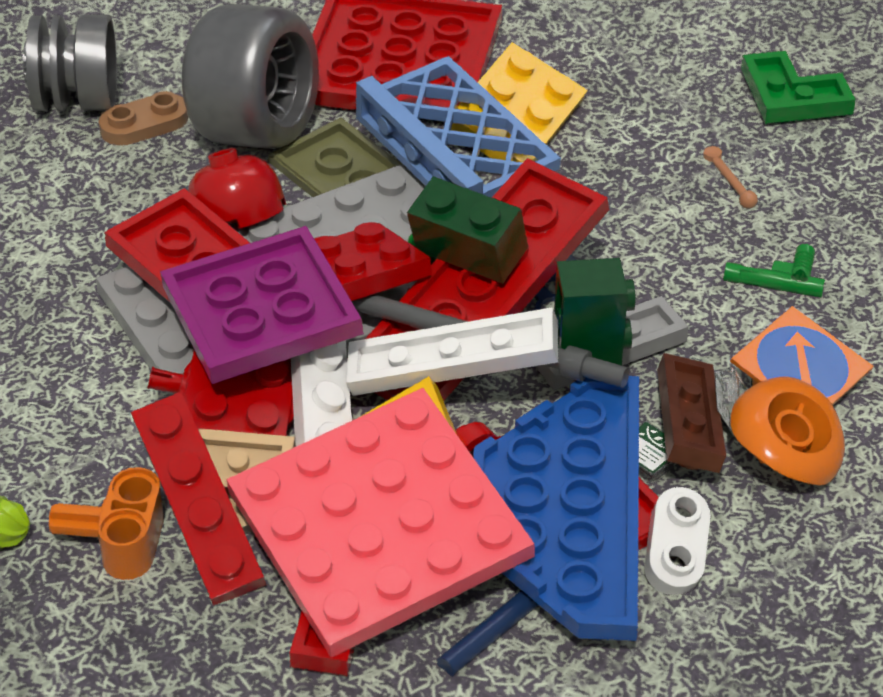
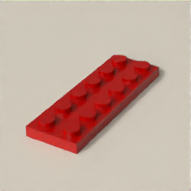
[347,158,609,401]

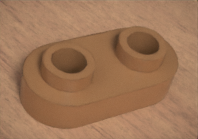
[99,91,189,146]

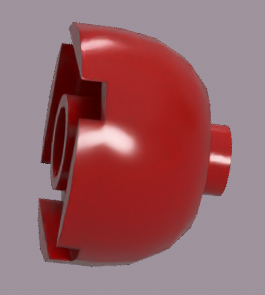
[188,148,286,229]

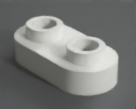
[644,487,710,595]

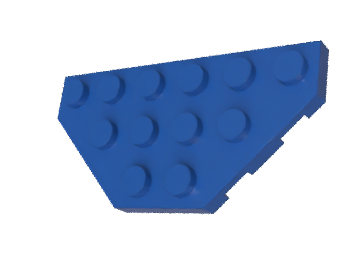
[473,376,639,641]

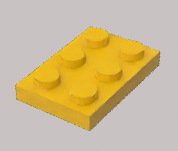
[451,42,588,163]

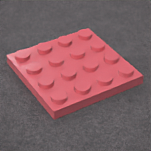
[226,388,535,657]

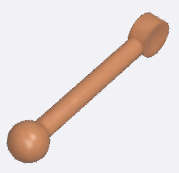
[703,146,758,208]

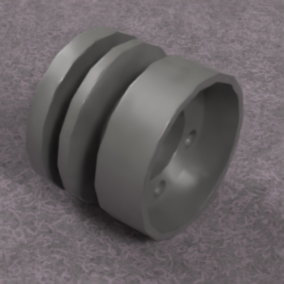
[23,14,117,112]

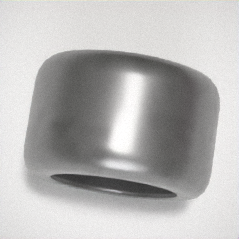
[182,4,319,149]

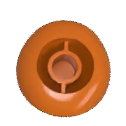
[730,377,845,485]

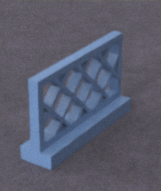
[356,56,561,198]

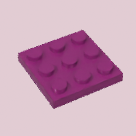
[160,226,363,384]

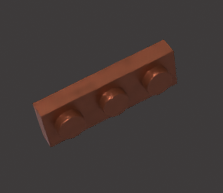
[657,353,726,473]

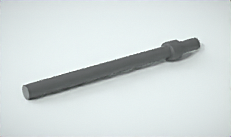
[352,294,629,388]

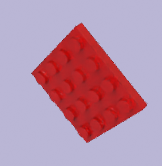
[312,0,502,110]

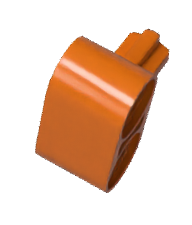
[48,467,164,580]

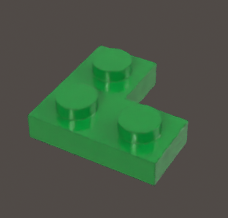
[741,50,856,124]

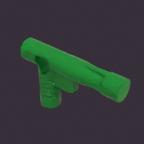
[723,244,825,298]

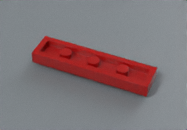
[131,391,266,606]

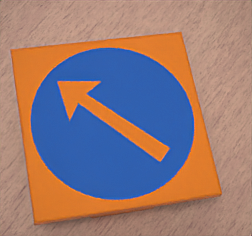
[730,306,874,405]

